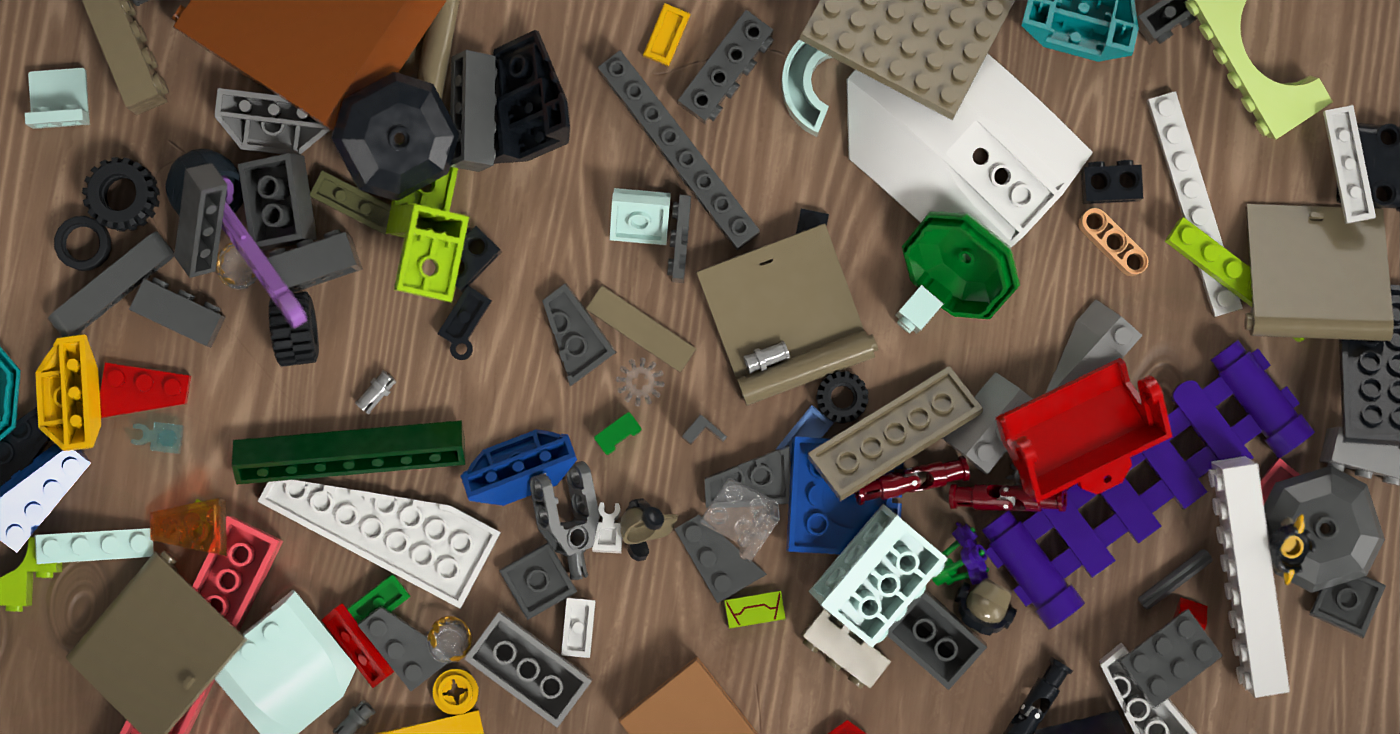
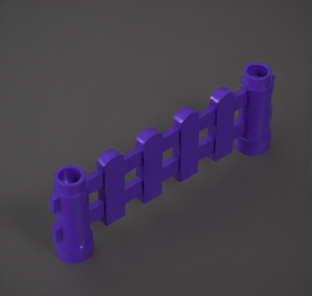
[981,340,1315,630]

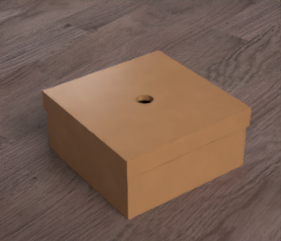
[618,656,758,734]

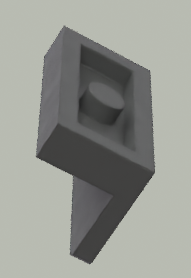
[682,414,727,445]

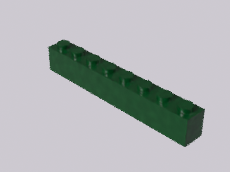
[232,420,465,485]

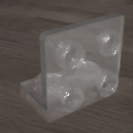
[701,478,780,562]

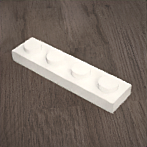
[1323,105,1376,224]

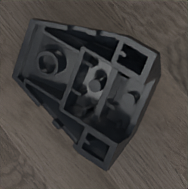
[493,30,570,164]

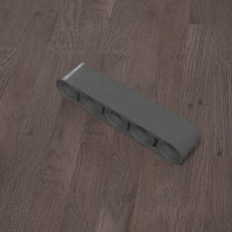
[48,231,174,337]

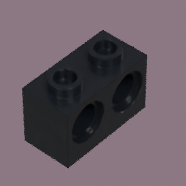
[1081,160,1144,204]
[455,226,502,292]

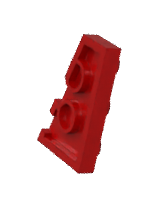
[100,362,191,418]

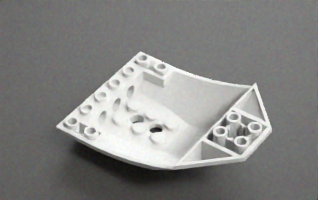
[847,53,1093,248]

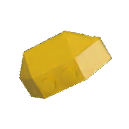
[35,334,101,452]

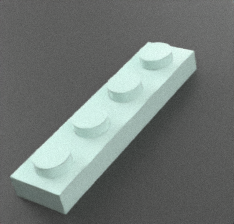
[35,528,154,564]

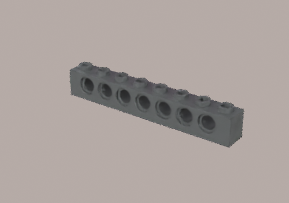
[598,50,760,251]

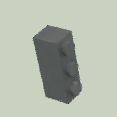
[129,277,226,348]

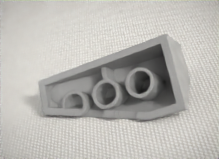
[1046,299,1143,393]

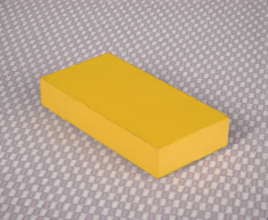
[643,3,691,67]

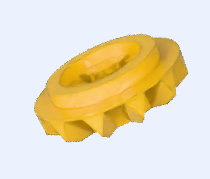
[433,669,479,715]

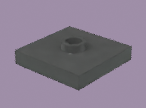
[499,543,578,620]
[1309,576,1386,639]

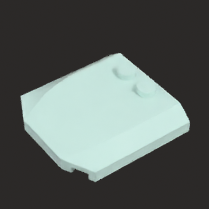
[215,590,357,734]

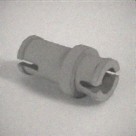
[743,341,790,373]
[355,370,397,414]

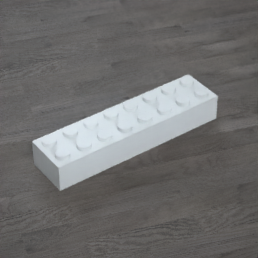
[1208,456,1290,698]

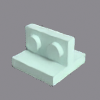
[610,188,671,245]

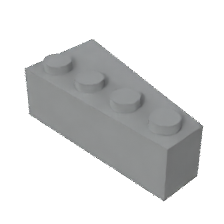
[1319,427,1400,486]

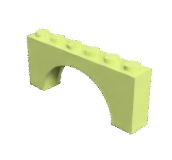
[1185,0,1333,139]

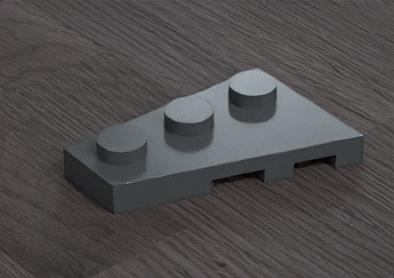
[704,445,790,508]

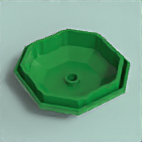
[902,211,1020,319]

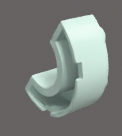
[781,40,833,137]

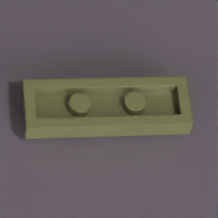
[310,171,391,235]

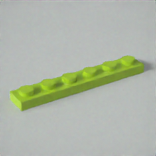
[1164,217,1305,342]

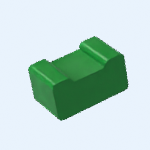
[594,412,642,455]

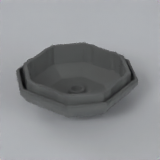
[1264,466,1385,593]

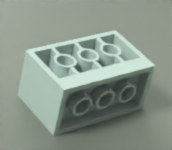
[809,504,947,647]

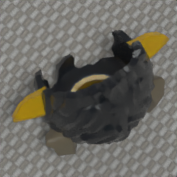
[1268,514,1316,585]

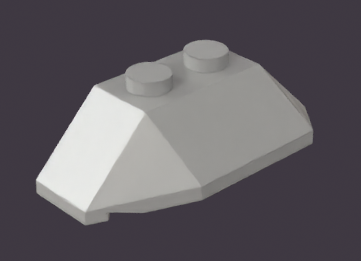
[214,88,330,155]

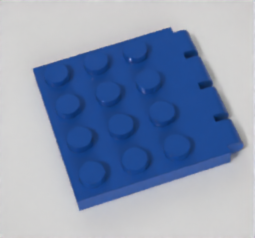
[786,437,904,555]

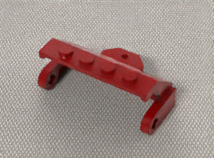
[995,358,1173,503]

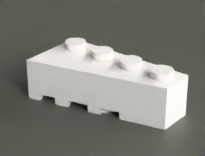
[1099,643,1197,734]

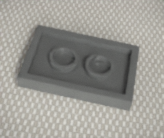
[1118,609,1223,708]

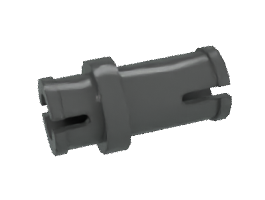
[333,700,376,734]

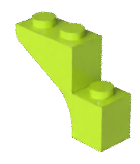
[0,537,62,612]

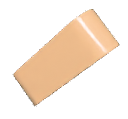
[1079,208,1149,277]

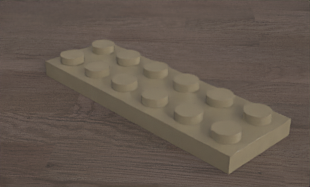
[808,366,983,501]

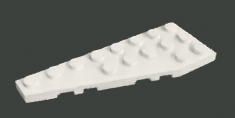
[258,480,501,609]

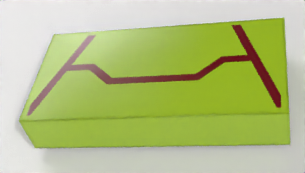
[724,591,786,629]

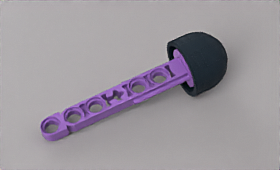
[166,149,307,328]

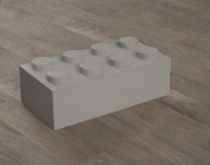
[464,611,593,728]

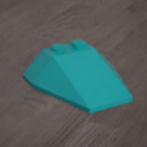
[1021,0,1139,62]

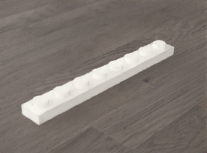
[1147,91,1243,317]

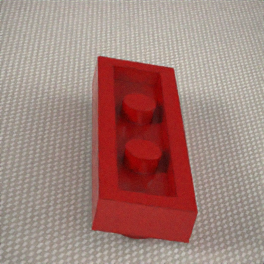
[321,603,394,688]

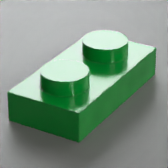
[347,573,411,623]

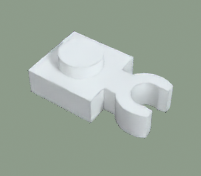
[592,502,622,554]

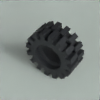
[816,371,869,423]

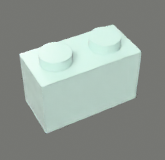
[895,285,943,334]

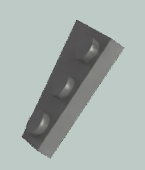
[667,195,691,283]
[542,283,617,386]
[675,515,767,603]
[358,605,456,691]

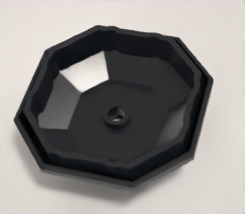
[331,72,459,201]

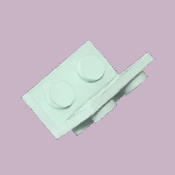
[25,68,90,129]

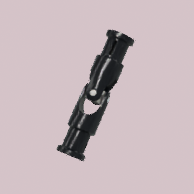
[1003,657,1073,734]

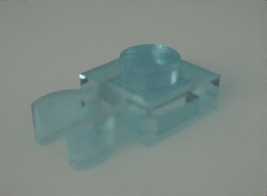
[131,422,184,454]

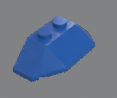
[461,429,577,506]

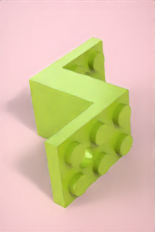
[385,167,469,302]

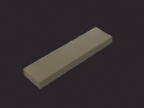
[586,286,696,373]

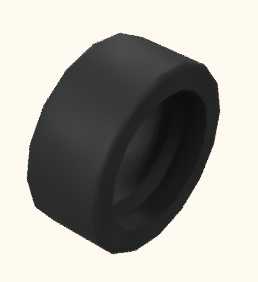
[54,216,112,271]

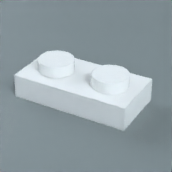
[561,598,596,658]

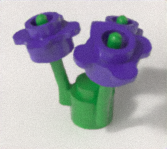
[931,522,989,586]

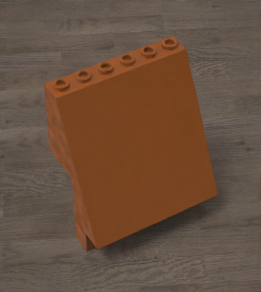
[171,0,447,132]

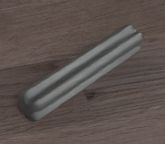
[1138,549,1213,610]

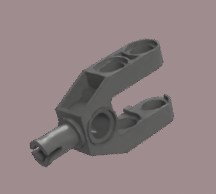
[530,461,600,580]

